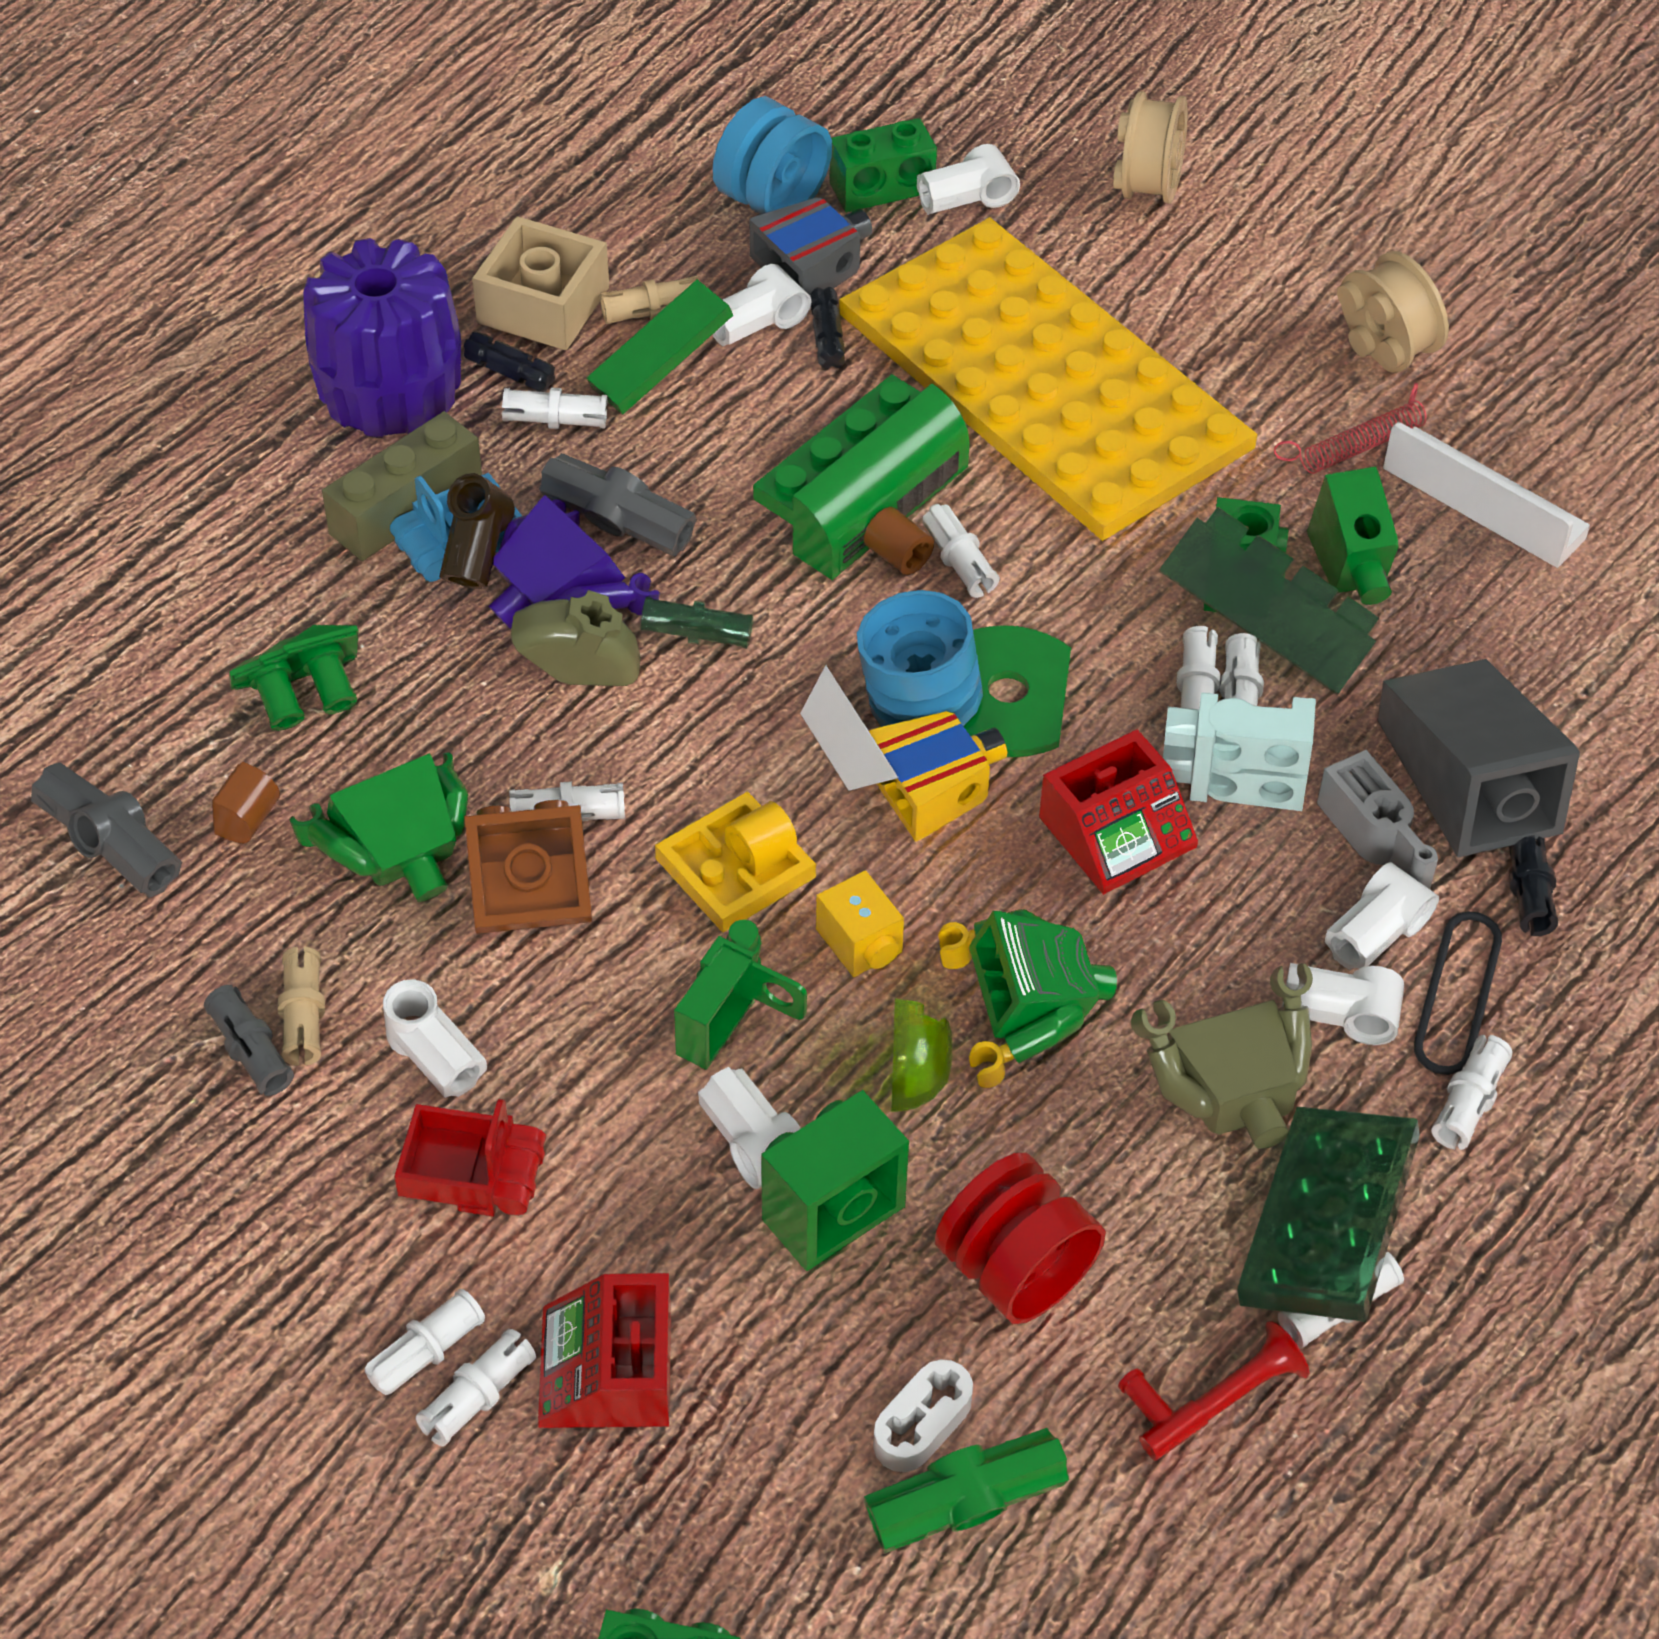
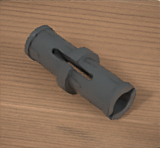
[204,984,294,1096]

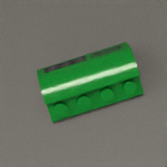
[753,374,970,580]

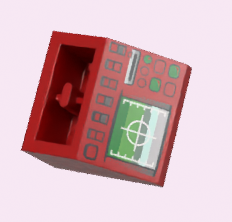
[1039,729,1198,895]
[538,1273,671,1428]

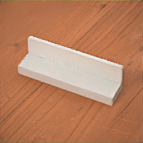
[1383,422,1590,568]

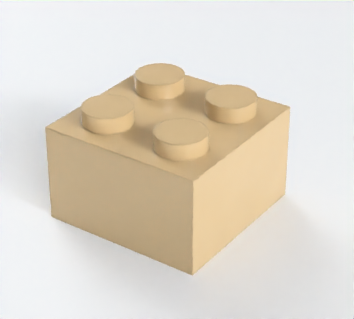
[472,216,609,350]

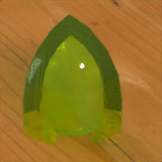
[891,998,952,1112]

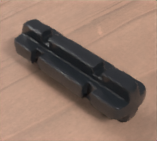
[811,286,845,369]
[463,331,555,392]

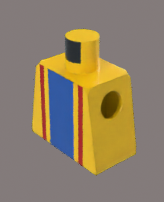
[869,711,1007,842]

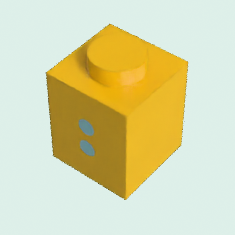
[816,870,904,978]

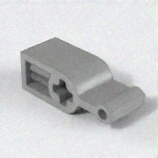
[1317,750,1438,889]

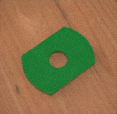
[964,626,1071,757]

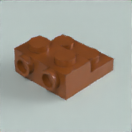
[464,800,592,934]

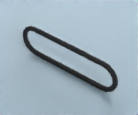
[1414,911,1502,1075]

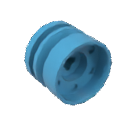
[857,590,983,727]

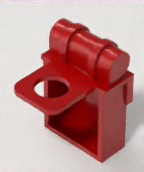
[394,1099,547,1217]

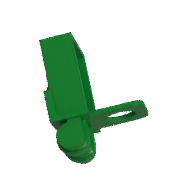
[674,919,807,1070]

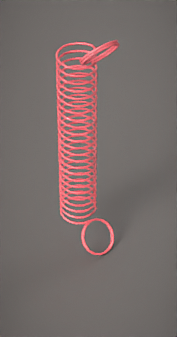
[1274,383,1426,474]

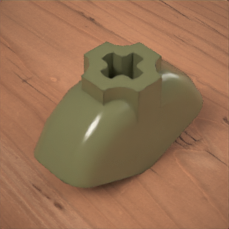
[511,590,641,686]

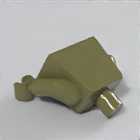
[1131,963,1313,1149]

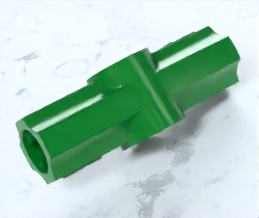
[864,1428,1069,1554]

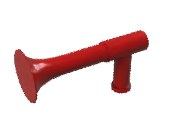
[1118,1321,1310,1461]

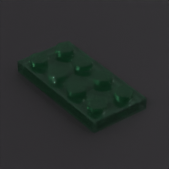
[1237,1107,1420,1322]

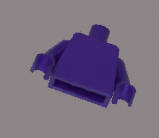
[488,495,660,629]

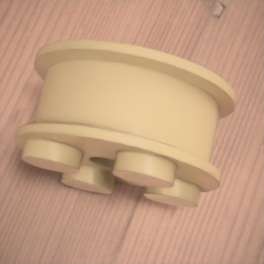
[1113,91,1188,204]
[1337,251,1449,373]

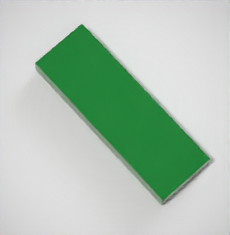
[586,279,734,415]

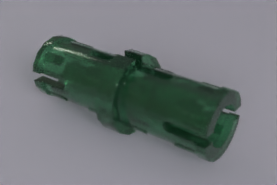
[640,596,753,649]

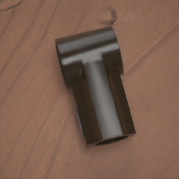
[439,473,515,589]

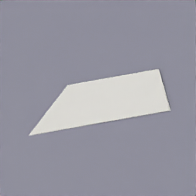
[800,665,898,791]

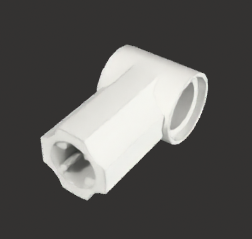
[917,144,1020,215]
[713,264,811,347]
[1325,862,1439,970]
[1282,963,1404,1045]
[383,979,487,1098]
[698,1067,801,1189]

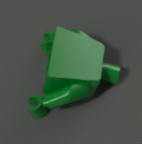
[289,752,468,902]

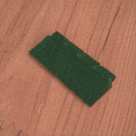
[1159,507,1379,695]

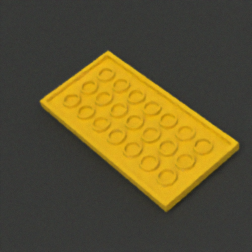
[839,217,1257,541]

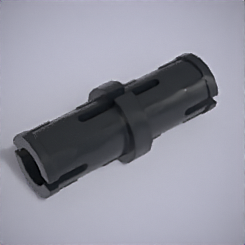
[1508,835,1558,936]

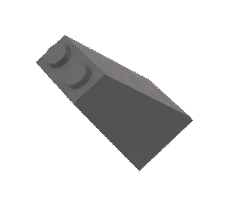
[1378,659,1580,858]

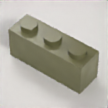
[322,411,482,561]

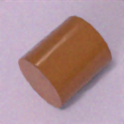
[864,507,934,576]

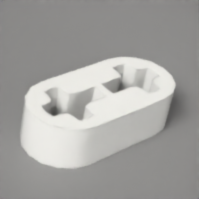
[873,1359,973,1472]

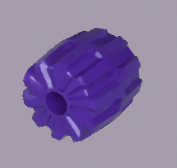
[303,238,461,438]

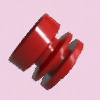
[935,1152,1106,1324]

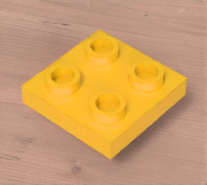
[655,791,816,933]

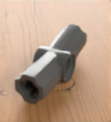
[539,453,697,557]
[31,762,182,898]

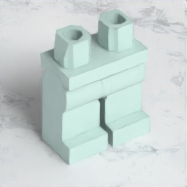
[1163,693,1316,811]

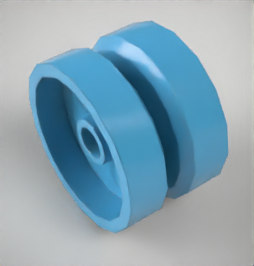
[713,96,832,215]

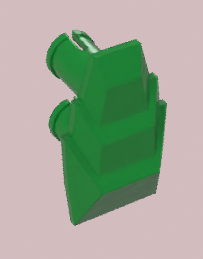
[229,625,359,731]

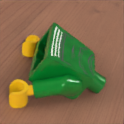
[938,909,1117,1088]

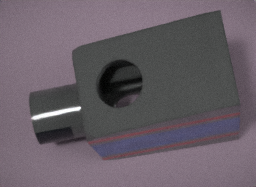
[749,197,872,298]

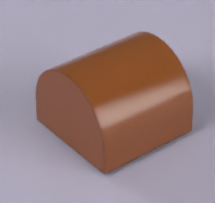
[212,761,280,844]

